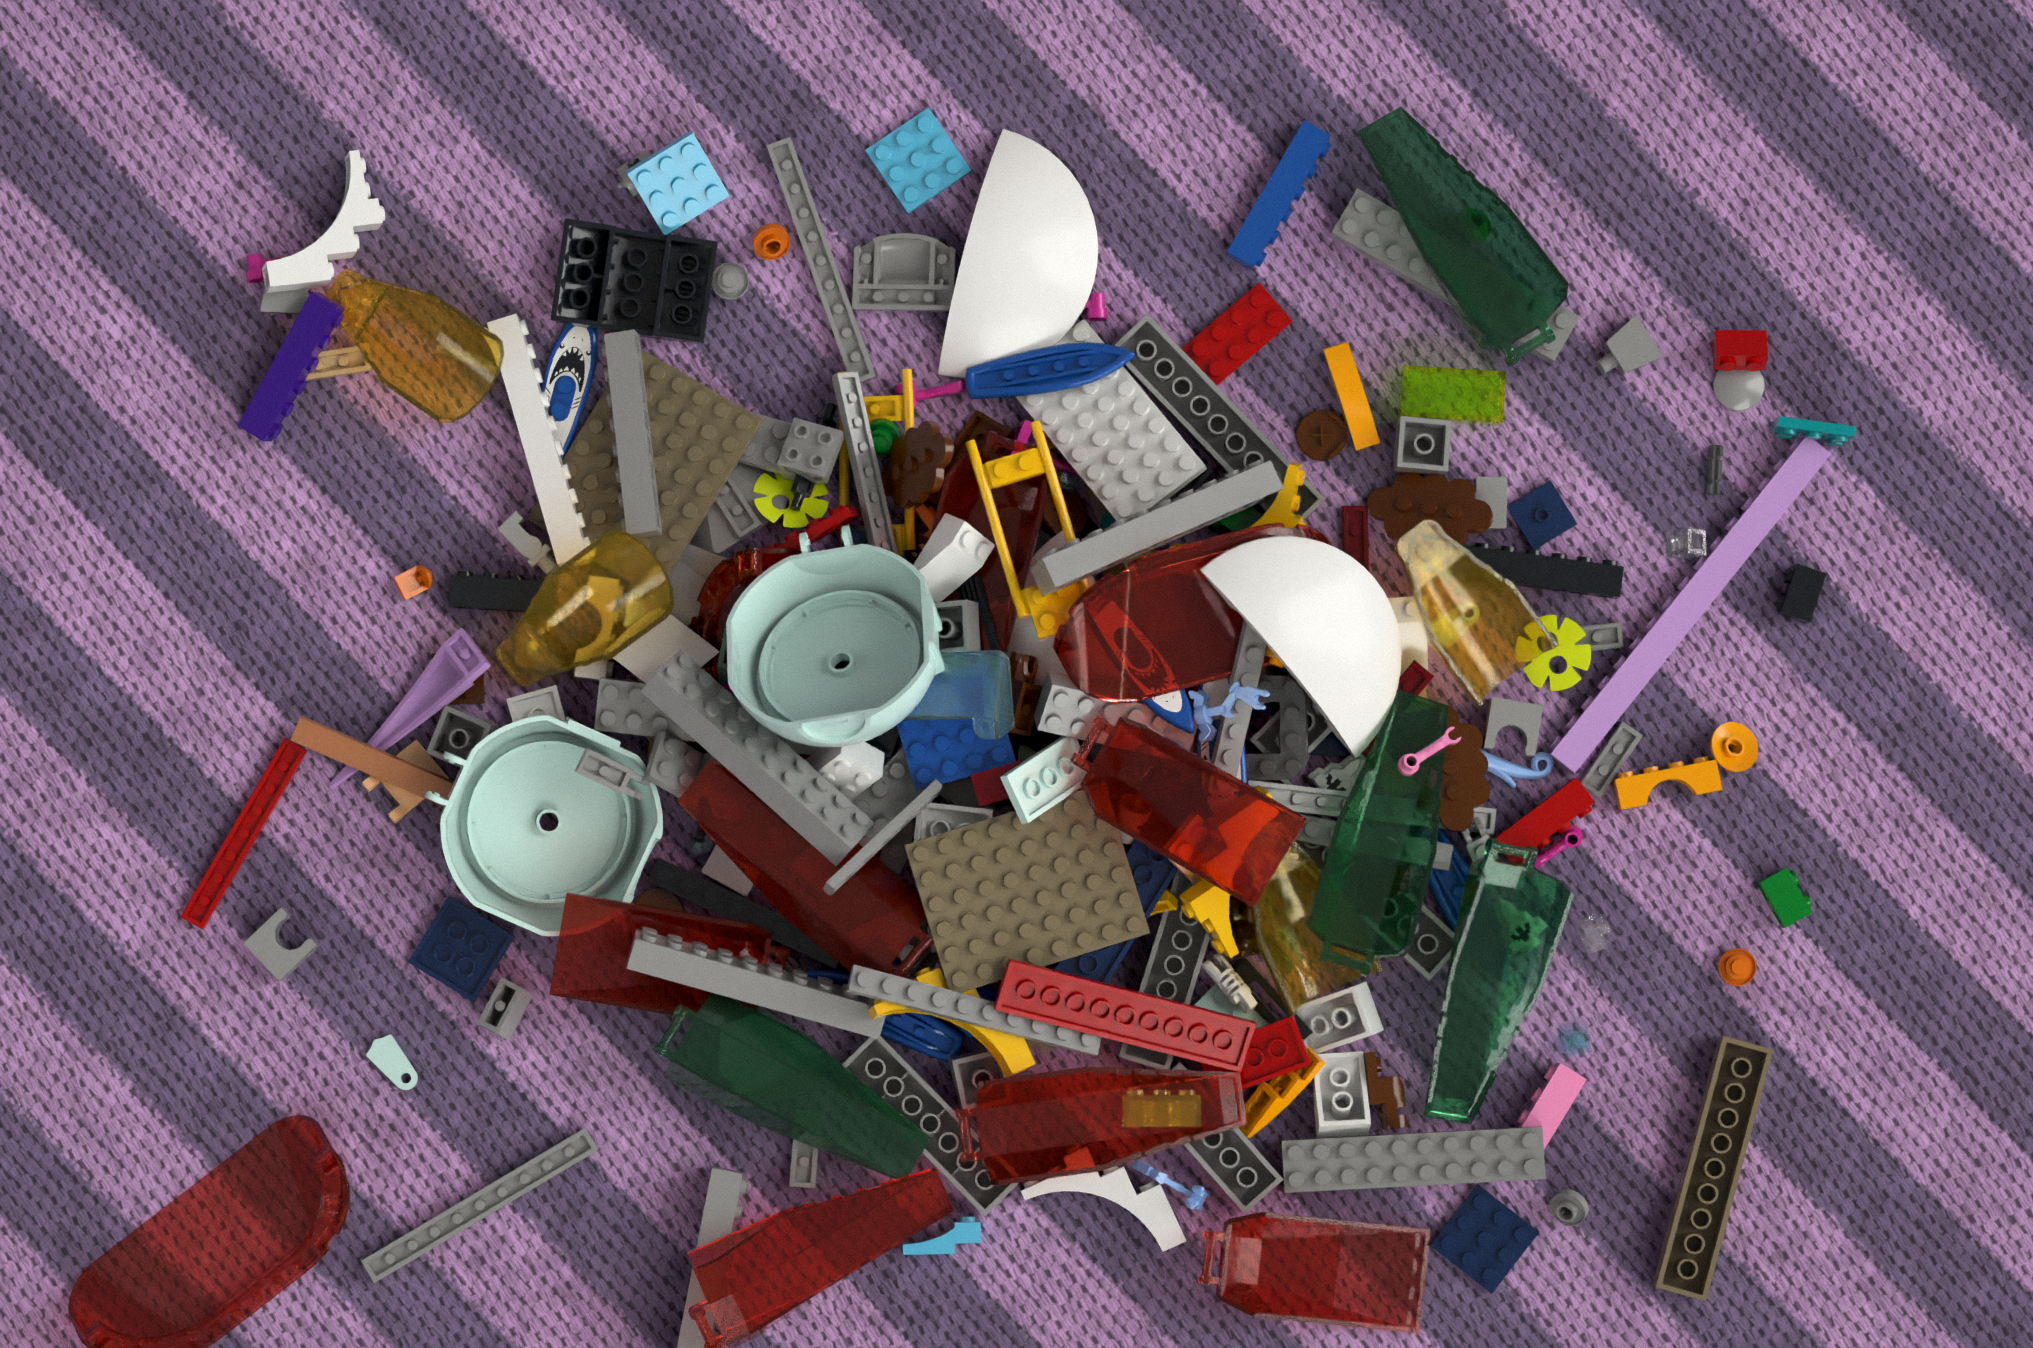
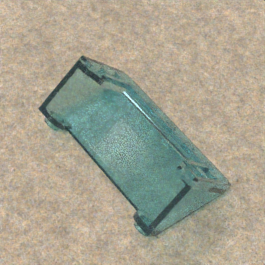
[902,650,1014,739]

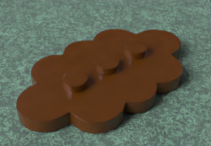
[881,421,954,509]
[1367,472,1493,549]
[1409,705,1490,832]

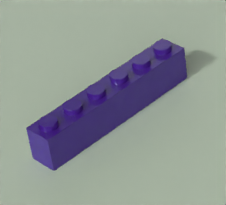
[238,292,345,441]

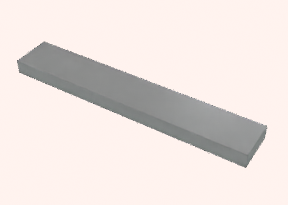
[823,779,942,896]

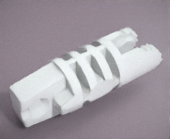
[1201,952,1257,1014]

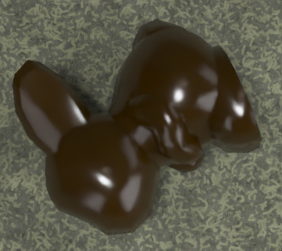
[1228,895,1261,960]

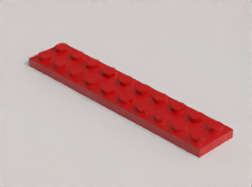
[994,958,1256,1072]

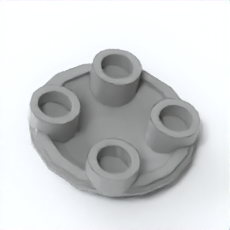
[1713,370,1765,411]

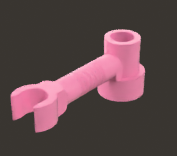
[1397,727,1461,776]

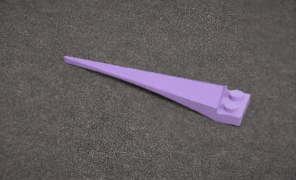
[329,628,491,788]

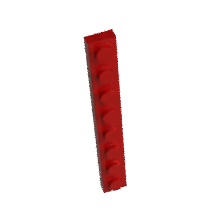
[180,738,308,930]

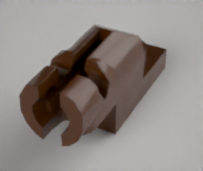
[1000,651,1043,737]
[1363,1052,1407,1129]

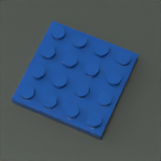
[897,662,1016,791]

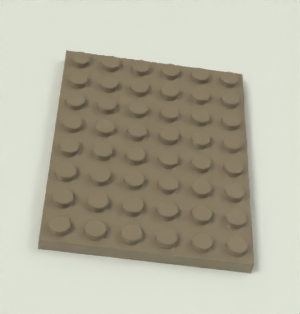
[527,349,764,596]
[904,783,1150,993]

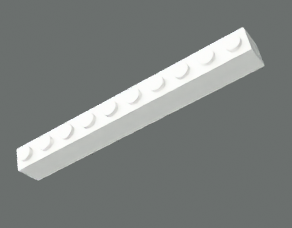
[487,314,593,569]

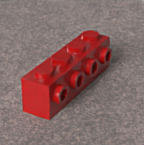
[1492,777,1595,865]

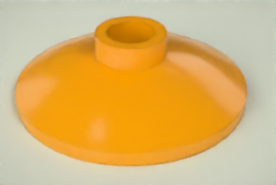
[1711,722,1758,772]

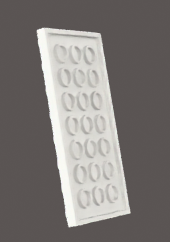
[1014,319,1207,522]

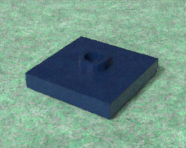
[1507,480,1577,550]

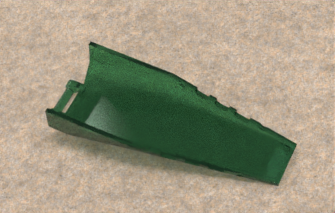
[1358,107,1569,365]
[1305,690,1449,977]
[1424,838,1575,1124]
[653,992,931,1183]

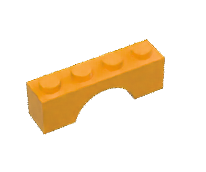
[1612,756,1723,810]

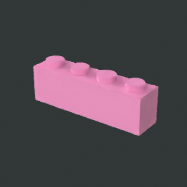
[1517,1063,1587,1149]

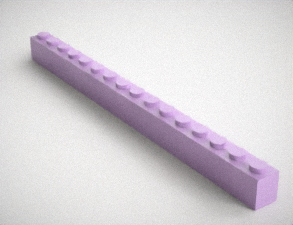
[1549,436,1831,774]

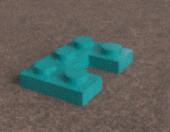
[1770,416,1856,446]

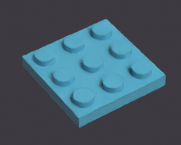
[865,108,972,214]
[625,131,730,235]

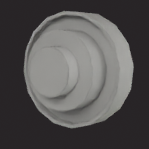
[712,262,749,301]
[1550,1189,1589,1226]

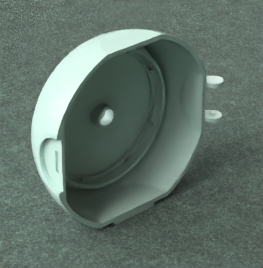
[726,525,945,747]
[424,715,663,937]

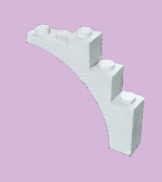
[262,150,385,293]
[1020,1146,1186,1252]

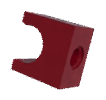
[970,760,1021,808]

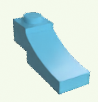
[903,1216,981,1255]

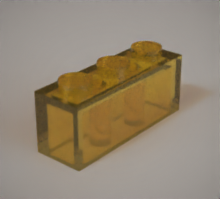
[1122,1090,1201,1127]

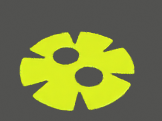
[753,473,829,528]
[1516,615,1591,691]

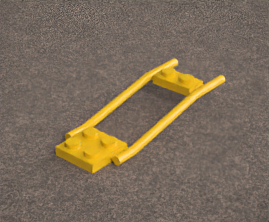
[837,369,916,559]
[965,420,1091,640]

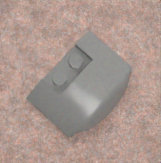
[852,233,956,312]

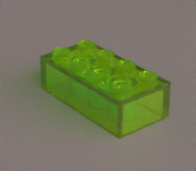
[1398,365,1506,426]

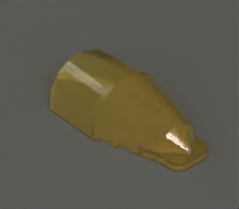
[326,269,504,423]
[1394,519,1558,707]
[496,529,674,686]
[1243,821,1383,1015]

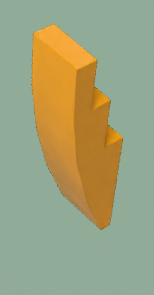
[1323,341,1380,451]
[1233,1046,1325,1138]

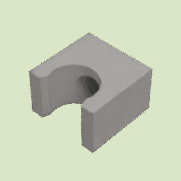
[1481,697,1543,758]
[243,907,320,981]

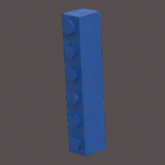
[1226,120,1332,270]

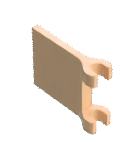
[362,739,449,824]

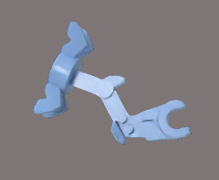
[1188,682,1270,742]
[1132,1158,1212,1213]

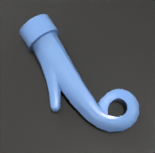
[1479,748,1554,788]

